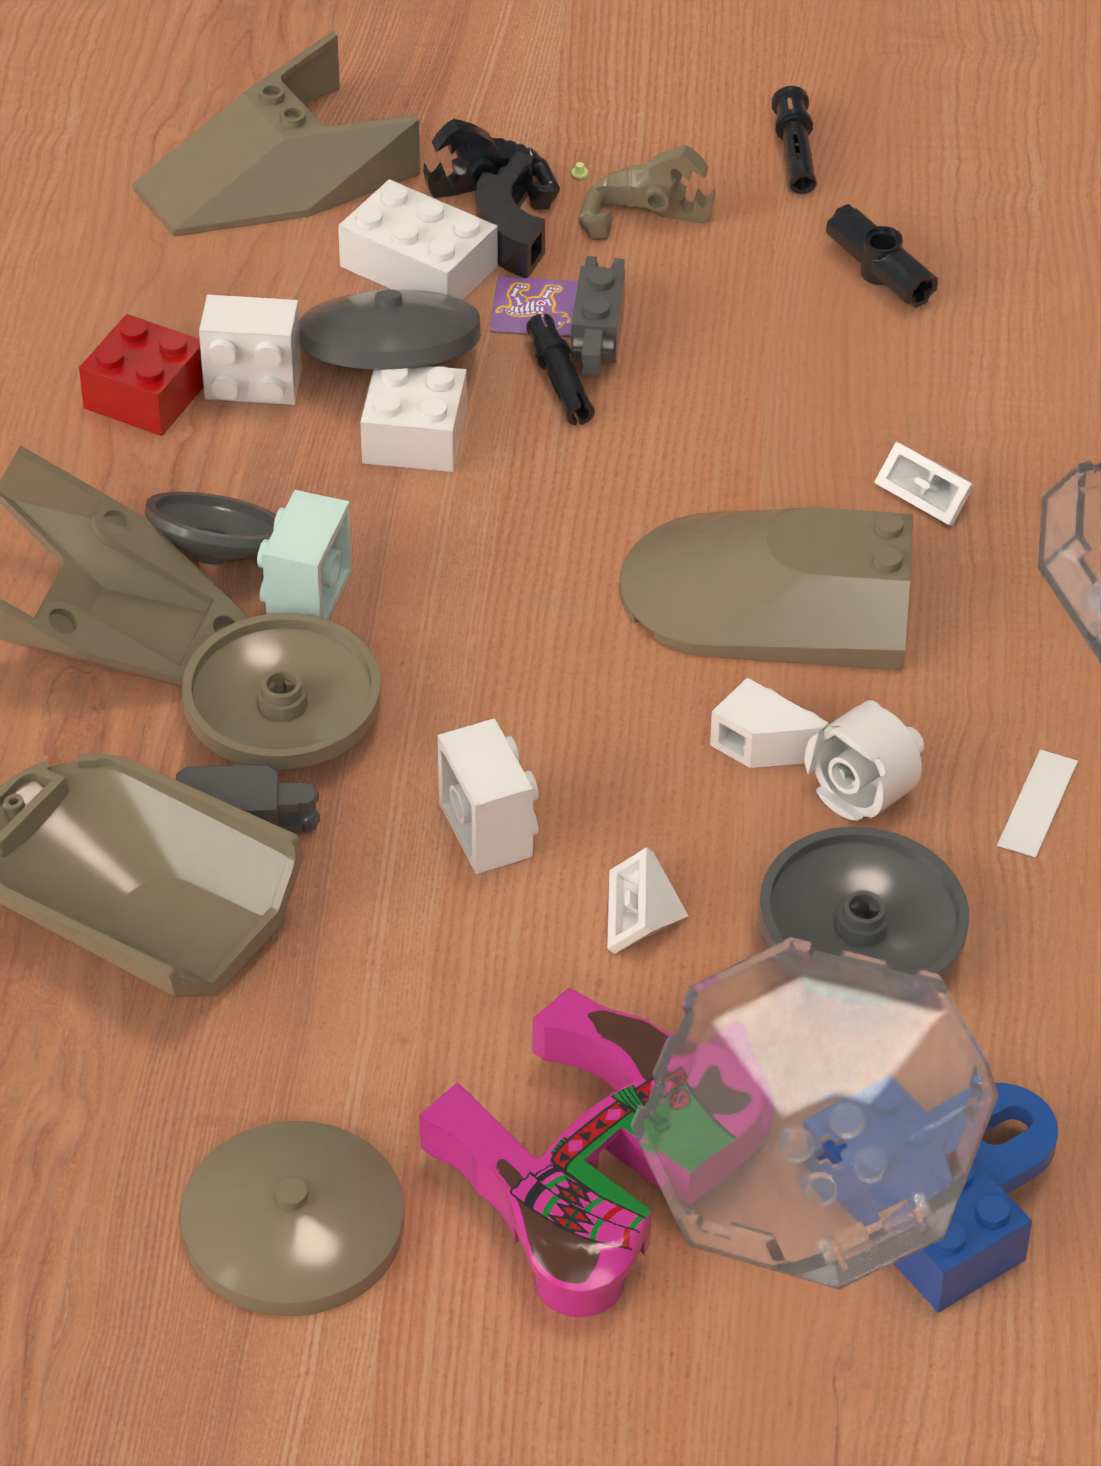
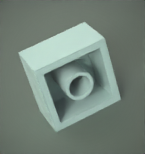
[257,490,353,620]

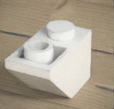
[710,678,828,768]

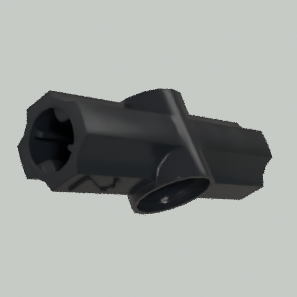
[826,204,938,308]

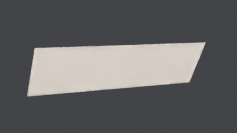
[997,749,1078,858]

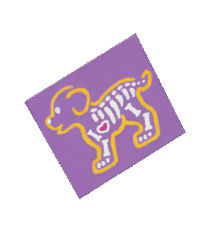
[490,276,578,336]

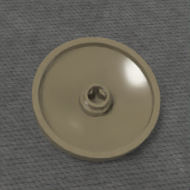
[182,613,381,770]
[180,1121,404,1316]

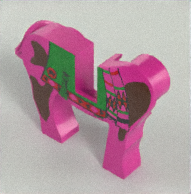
[420,987,773,1317]

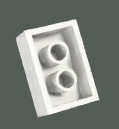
[338,179,498,300]

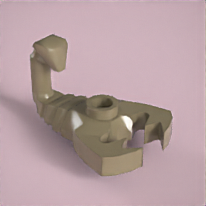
[579,145,715,239]

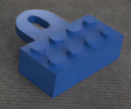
[801,1073,1058,1313]

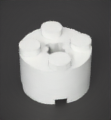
[805,700,924,821]

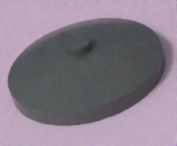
[299,289,481,370]
[758,827,969,1003]

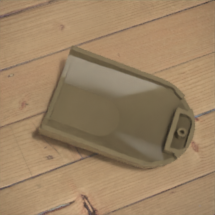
[620,507,913,670]
[0,753,304,997]

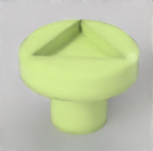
[571,162,588,180]

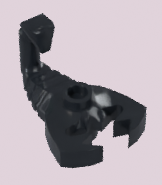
[423,118,560,210]

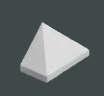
[874,442,974,526]
[607,847,688,954]

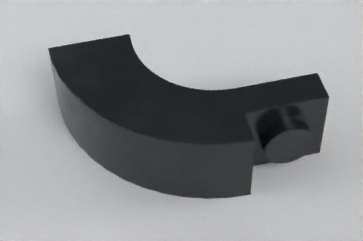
[476,151,545,278]

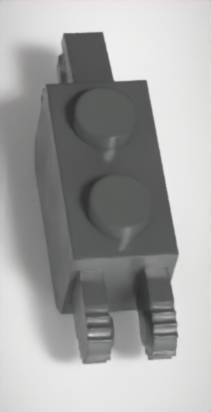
[571,256,625,376]
[176,765,320,834]

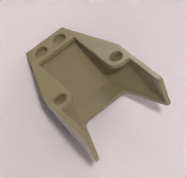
[133,31,420,236]
[0,445,249,686]

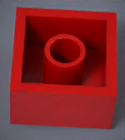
[79,314,204,436]

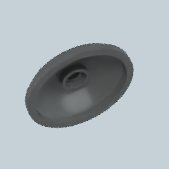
[145,492,276,565]

